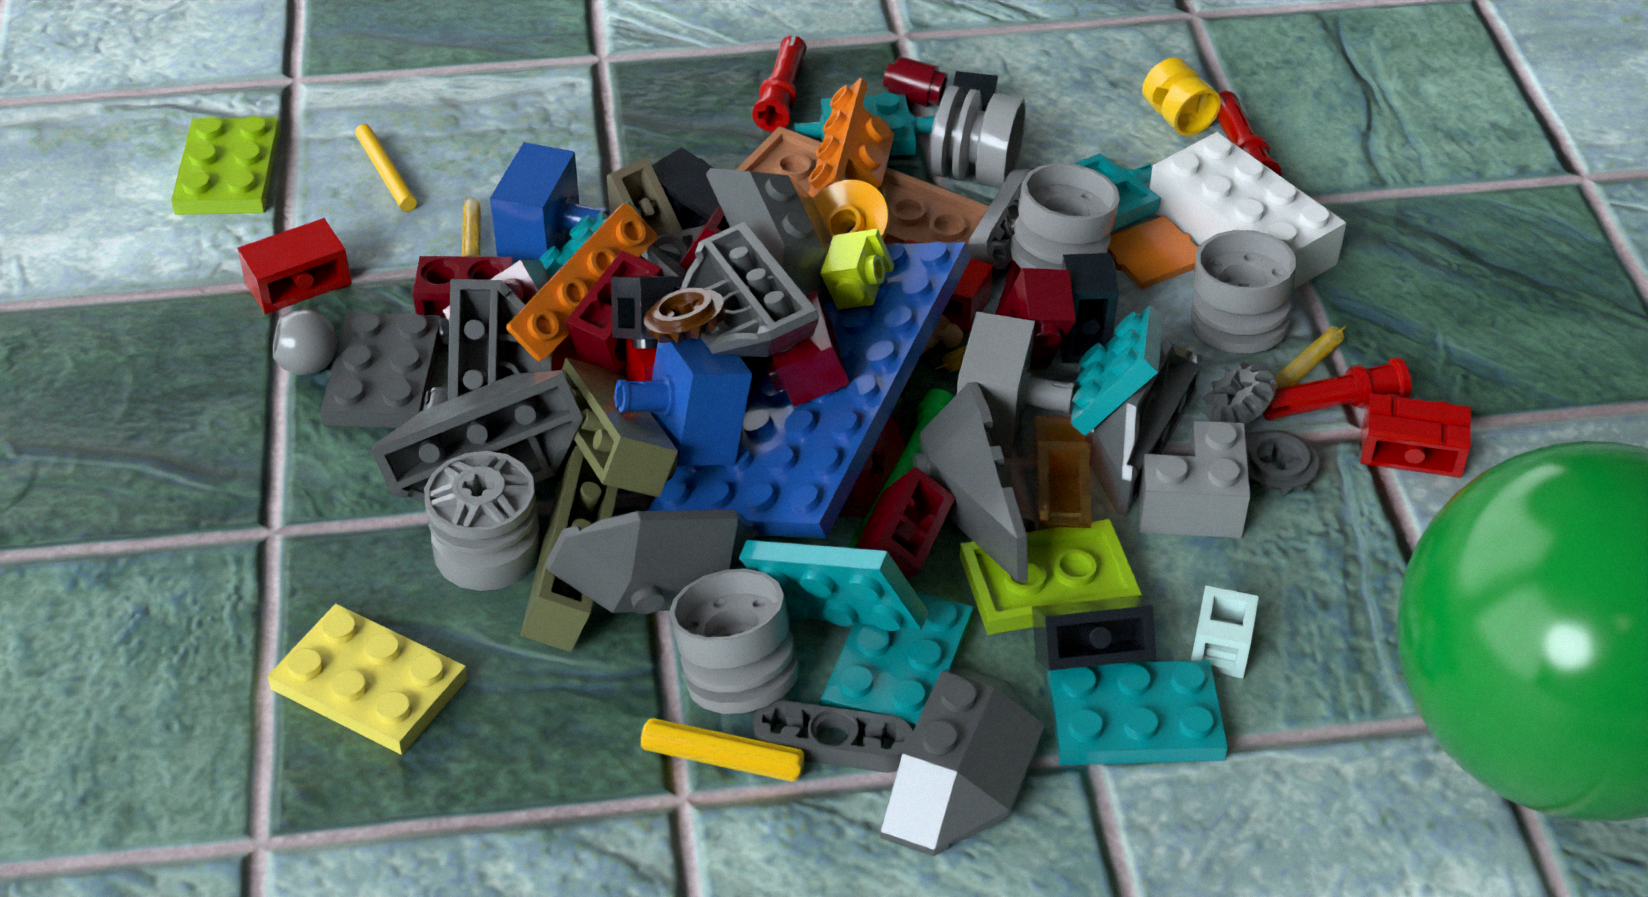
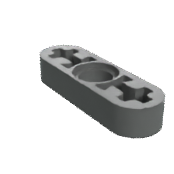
[968,167,1035,270]
[753,700,913,773]

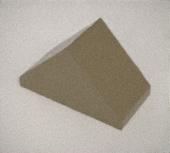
[607,157,682,249]

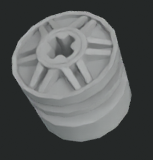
[931,85,1026,188]
[1011,163,1120,269]
[1191,230,1296,354]
[424,451,541,591]
[669,569,799,714]

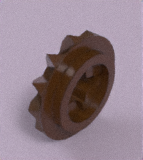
[644,288,726,344]

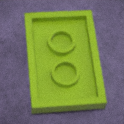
[171,116,281,215]
[960,519,1142,635]

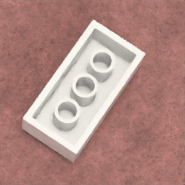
[1149,132,1346,289]

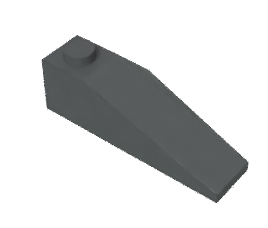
[912,382,1028,582]

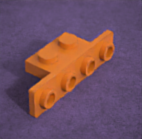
[808,78,894,198]
[506,203,657,362]

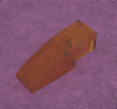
[1032,415,1092,528]

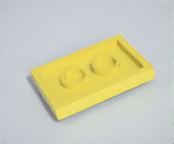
[267,603,468,755]

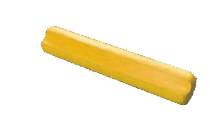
[641,718,804,782]

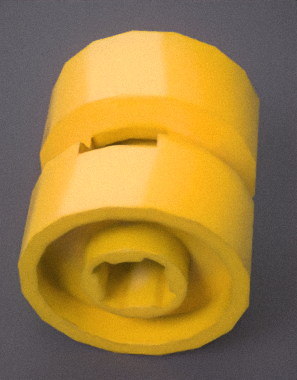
[1142,57,1221,136]

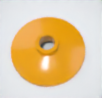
[813,180,890,240]

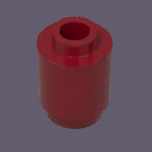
[883,56,948,107]

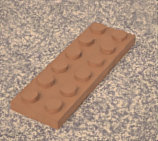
[736,126,1009,247]

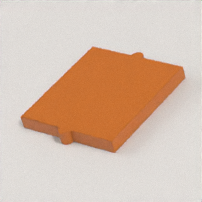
[1107,215,1198,289]

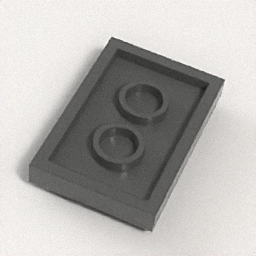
[320,313,441,428]

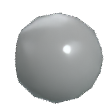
[273,310,338,375]

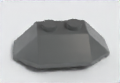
[706,168,832,306]
[680,222,819,357]
[448,279,553,400]
[1086,341,1203,516]
[371,370,583,503]
[545,510,758,614]
[880,665,1045,856]

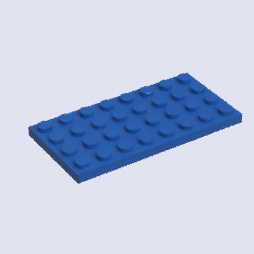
[648,242,972,538]

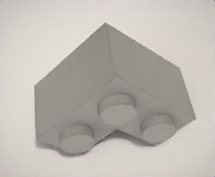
[1138,421,1250,538]

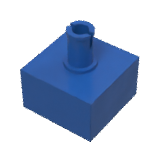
[490,142,610,264]
[614,337,752,466]

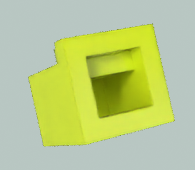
[820,229,894,310]

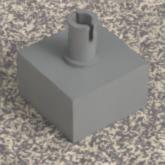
[957,312,1075,459]

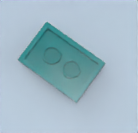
[1070,305,1164,436]
[739,540,929,631]
[821,592,973,731]
[1046,660,1228,766]

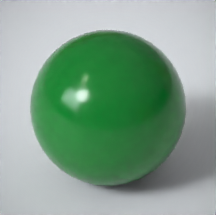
[1397,441,1648,822]

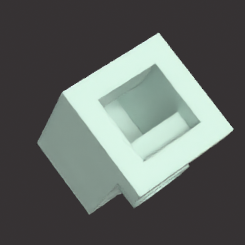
[1191,586,1259,679]

